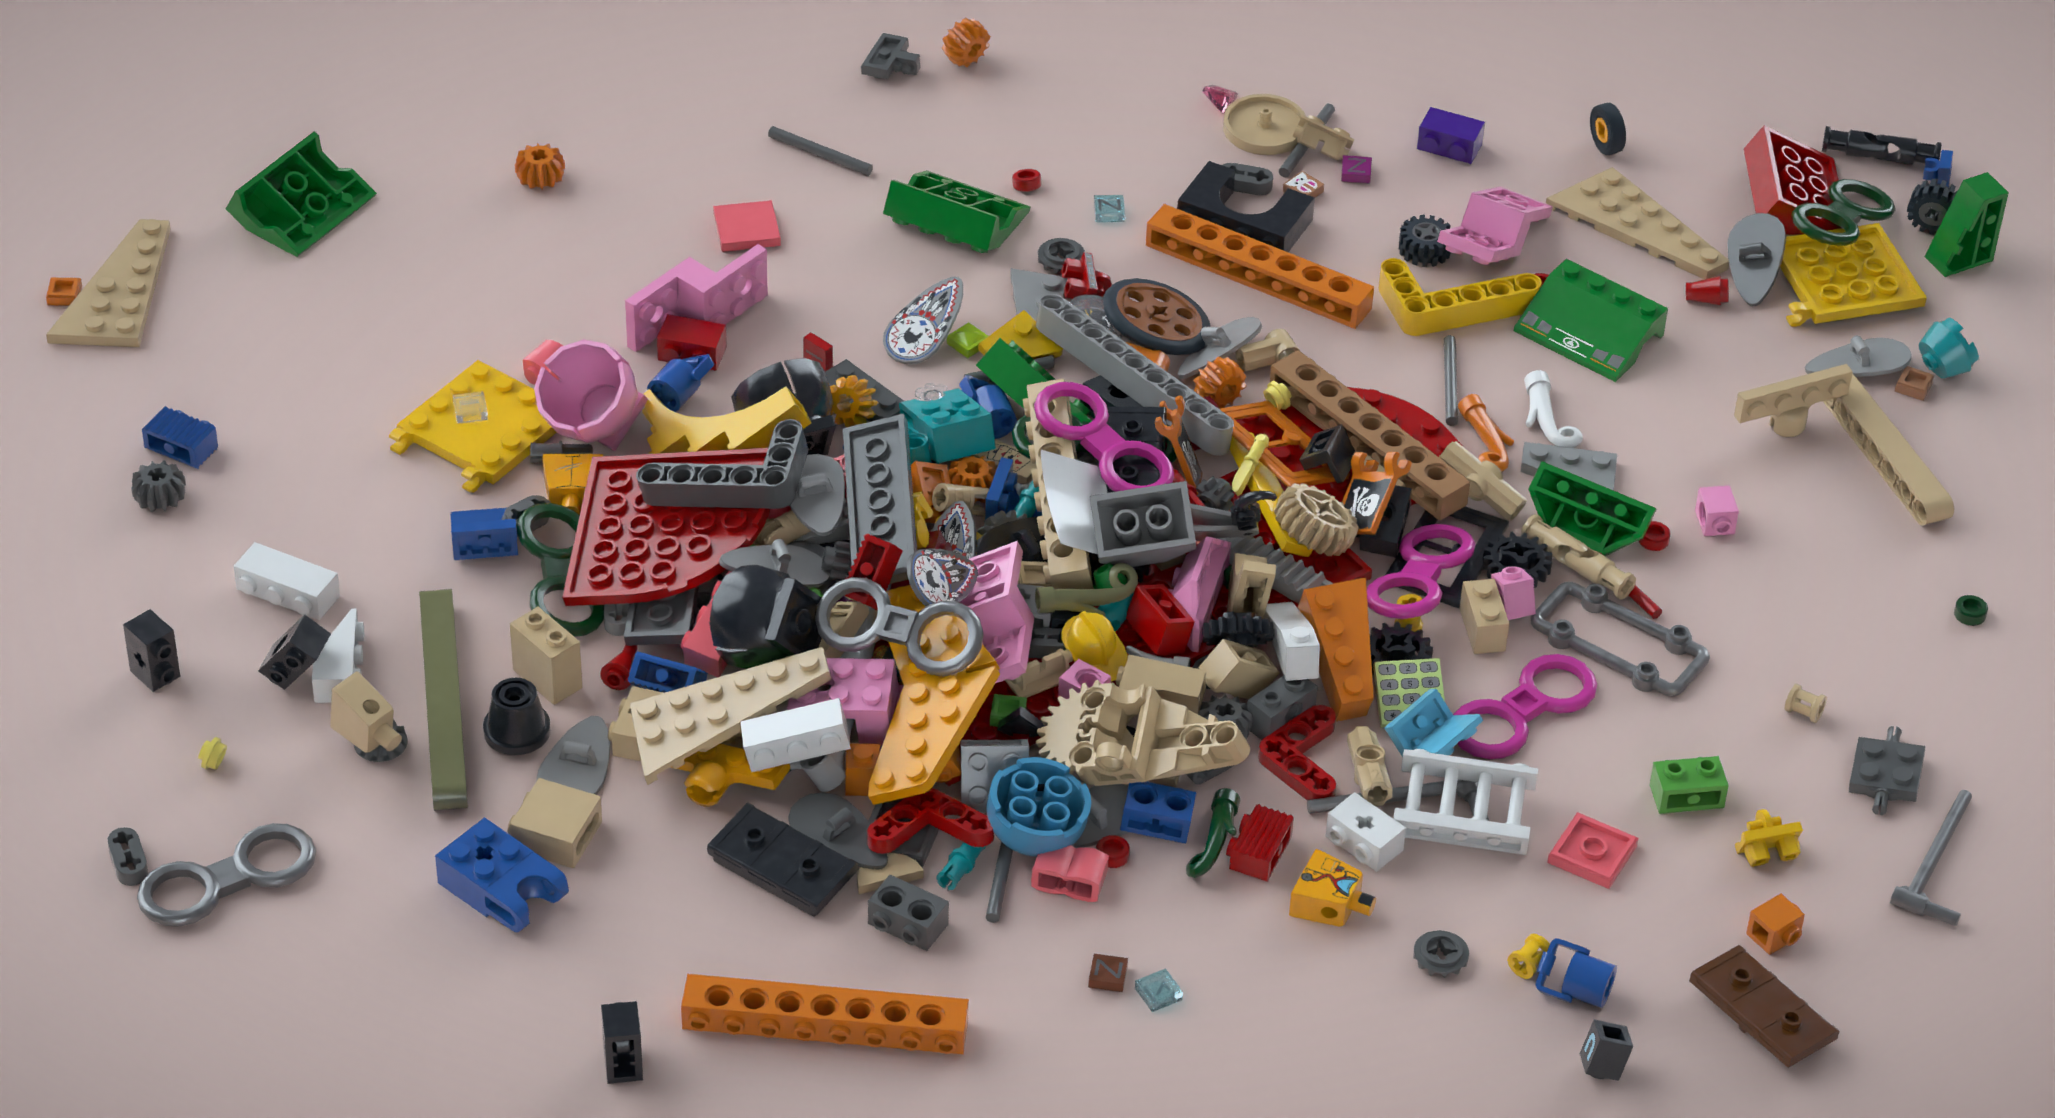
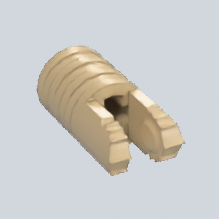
[932,483,989,516]
[756,510,811,545]

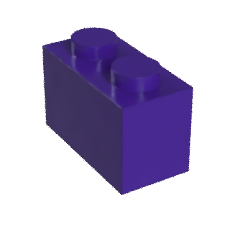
[1417,107,1485,164]

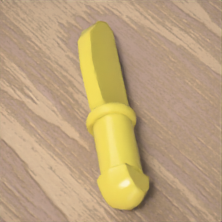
[1232,434,1269,496]

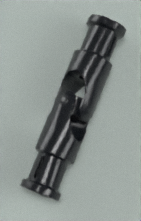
[1822,126,1942,165]

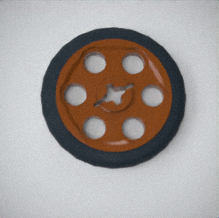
[1103,278,1211,355]

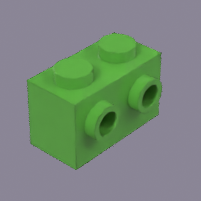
[1649,756,1729,814]

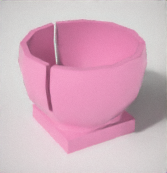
[534,339,648,451]

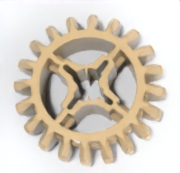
[1274,483,1359,556]

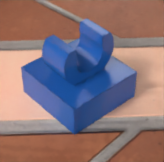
[1923,150,1953,187]

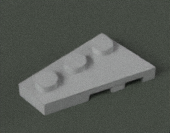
[1520,442,1617,490]

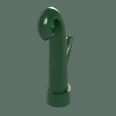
[1186,788,1240,878]

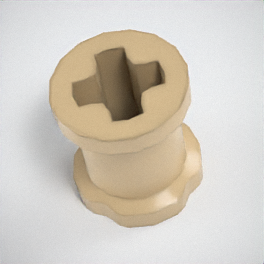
[1784,683,1827,723]

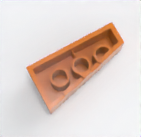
[1298,578,1374,722]

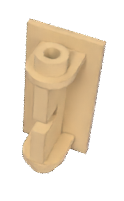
[1292,115,1355,161]
[1005,649,1073,697]

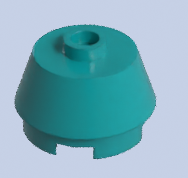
[1918,317,1979,379]

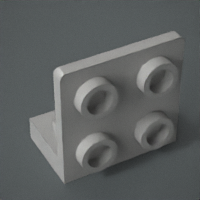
[960,739,1029,813]

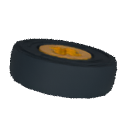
[1590,103,1626,155]

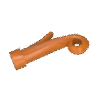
[1458,394,1514,472]

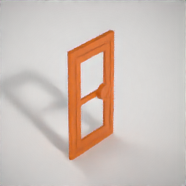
[1220,401,1350,487]

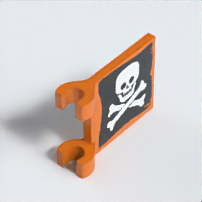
[1155,395,1203,495]
[1342,452,1412,535]

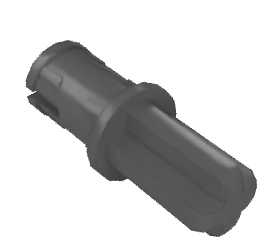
[530,441,593,463]

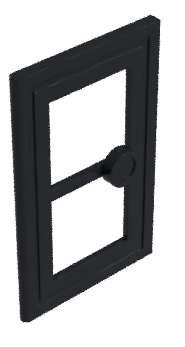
[1385,506,1509,608]

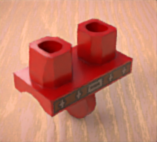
[1061,252,1112,307]

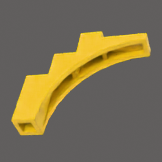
[642,387,811,454]

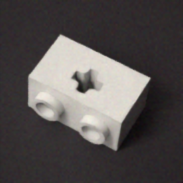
[1325,792,1406,872]

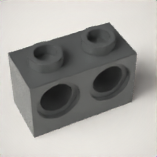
[868,874,949,951]

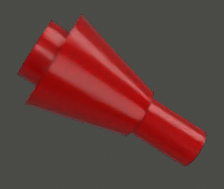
[600,645,638,690]

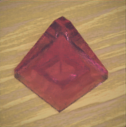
[1202,85,1238,113]

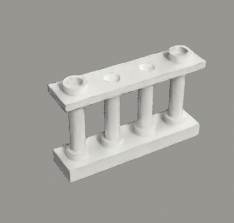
[1393,749,1538,855]

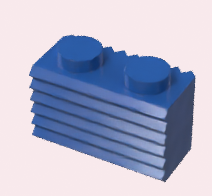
[142,406,218,469]
[628,651,708,693]

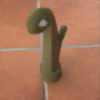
[1035,563,1138,616]

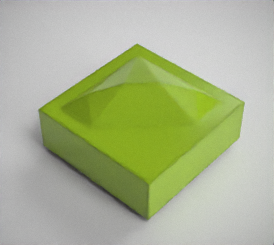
[947,322,988,358]

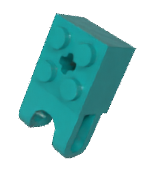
[899,388,996,464]

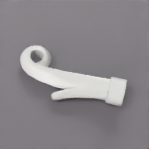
[1524,370,1583,448]

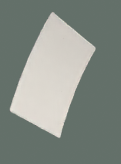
[1041,450,1107,554]

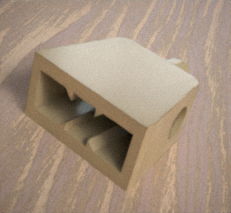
[330,671,402,753]

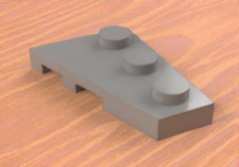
[1010,268,1068,321]

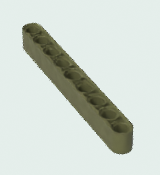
[419,589,468,811]

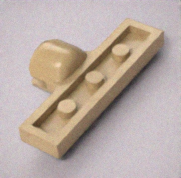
[1734,364,1853,438]

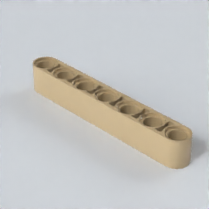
[1823,374,1954,526]

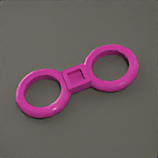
[1034,382,1174,492]
[1367,524,1476,619]
[1453,654,1597,760]

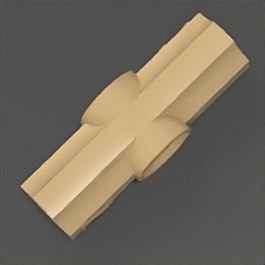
[1439,441,1527,521]
[1347,726,1392,806]

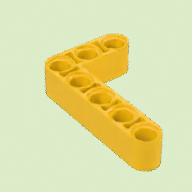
[1378,258,1542,336]

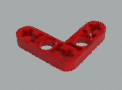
[1258,705,1336,800]
[867,788,994,854]

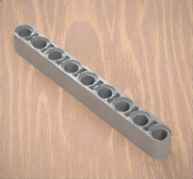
[1036,294,1234,455]

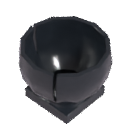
[731,358,836,455]
[709,565,822,669]

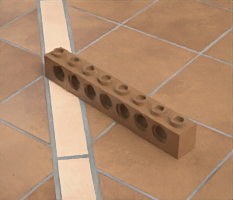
[1270,350,1470,521]

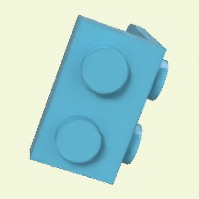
[1384,689,1483,757]

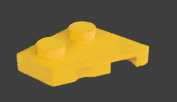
[978,310,1063,359]

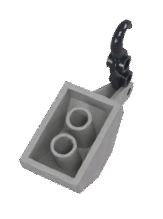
[1090,481,1277,567]

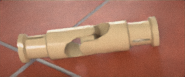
[1521,514,1636,600]

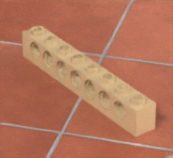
[1023,378,1094,589]

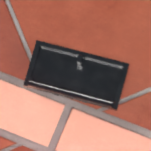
[1098,406,1167,493]
[707,803,859,917]

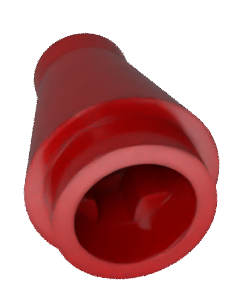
[1686,276,1729,306]

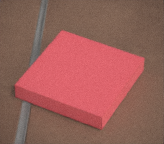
[713,200,781,252]
[1547,812,1639,889]

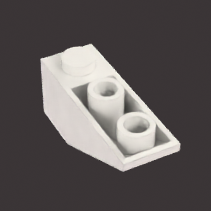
[312,608,365,703]

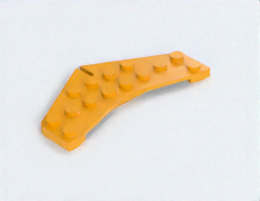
[868,585,1000,805]

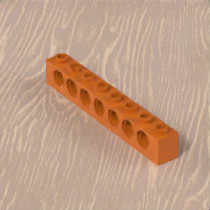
[1145,204,1374,329]
[681,974,969,1055]

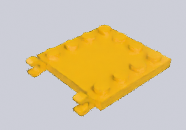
[1780,223,1927,327]
[389,360,557,493]

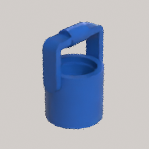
[647,354,714,412]
[959,375,1017,439]
[1535,938,1617,1008]

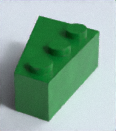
[1924,172,2009,277]

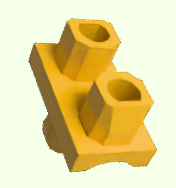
[1735,809,1803,867]

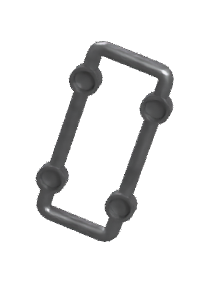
[1531,582,1710,696]

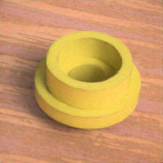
[1263,381,1291,410]
[198,737,227,770]

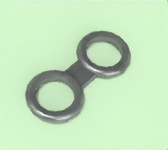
[815,577,983,676]
[137,823,316,926]

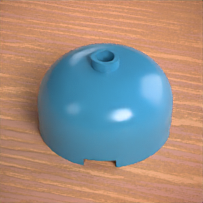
[987,757,1091,857]

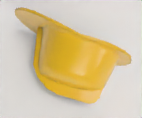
[1062,611,1128,682]

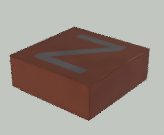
[1088,953,1128,992]

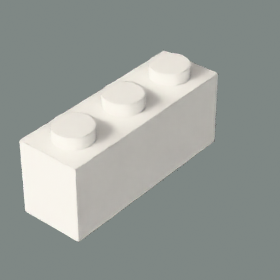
[233,542,340,620]
[741,698,851,772]

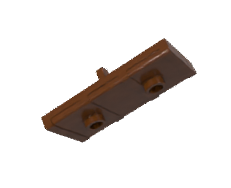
[1689,945,1840,1068]

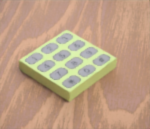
[1373,658,1445,728]

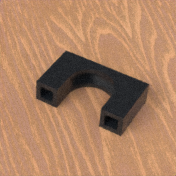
[1177,161,1315,252]

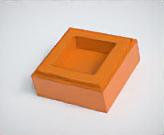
[46,277,82,306]

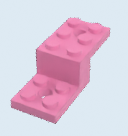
[1437,187,1553,265]
[625,244,768,352]
[960,541,1035,683]
[787,658,904,745]

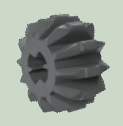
[131,460,186,512]
[1198,694,1253,741]

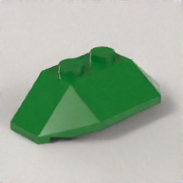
[1528,461,1657,556]

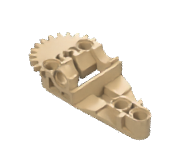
[1036,680,1250,786]

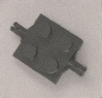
[1849,726,1926,815]

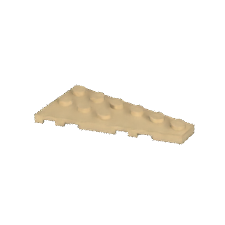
[1546,167,1729,279]
[630,647,831,785]

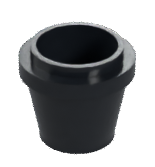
[483,678,551,755]

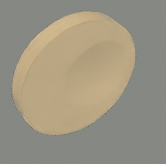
[1223,94,1306,155]

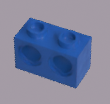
[1120,781,1196,844]

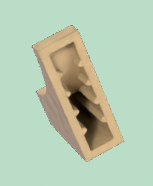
[1227,553,1276,619]

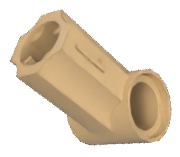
[1235,328,1300,371]

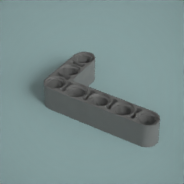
[636,419,808,509]

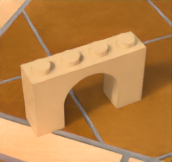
[1116,655,1206,788]

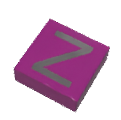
[1341,155,1372,184]

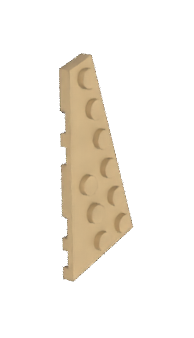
[46,219,171,347]

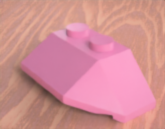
[1168,536,1231,652]

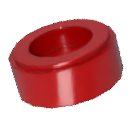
[1012,169,1042,192]
[1638,521,1671,551]
[1096,835,1130,868]

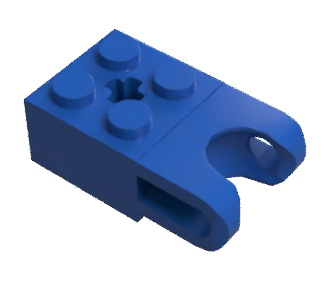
[435,817,569,933]

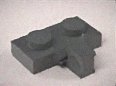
[861,33,921,79]

